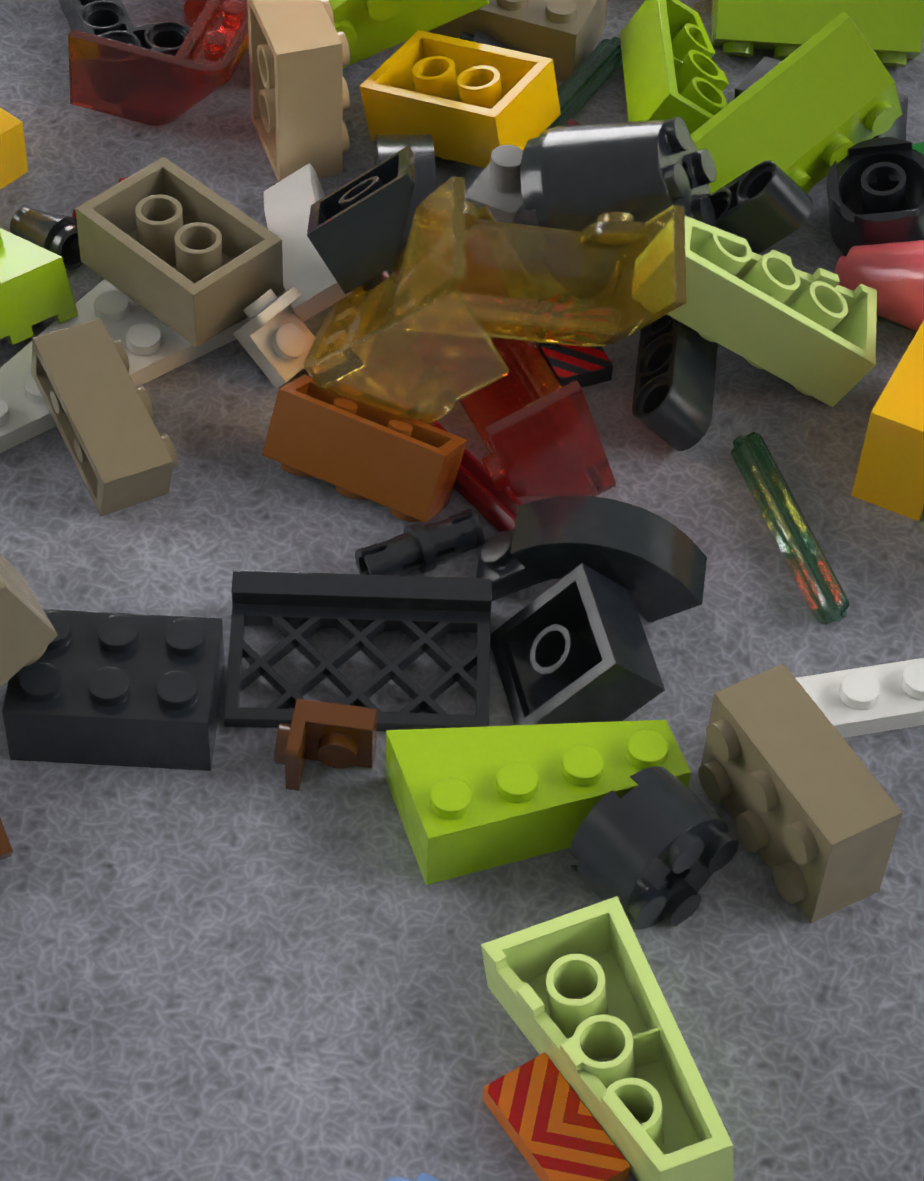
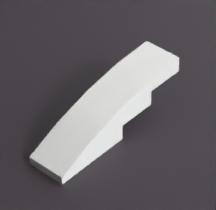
[263,163,352,322]

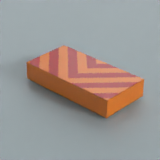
[482,1052,630,1181]

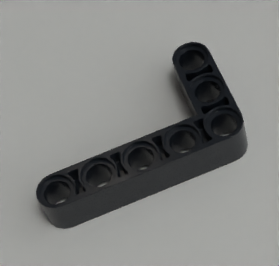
[632,160,813,451]

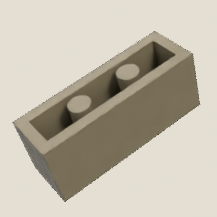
[31,318,178,516]

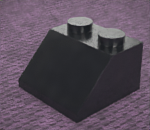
[307,145,415,295]
[490,564,665,725]

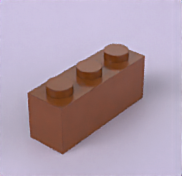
[262,374,467,523]

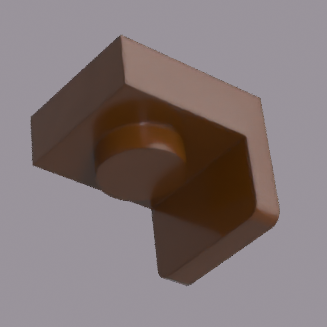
[274,698,377,791]

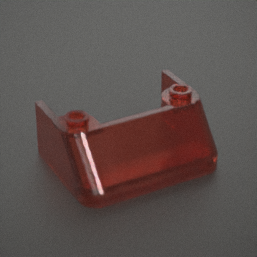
[68,0,249,126]
[395,228,616,497]

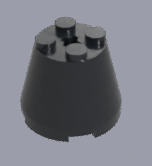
[520,117,716,298]

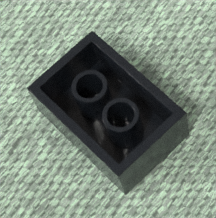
[2,609,225,771]

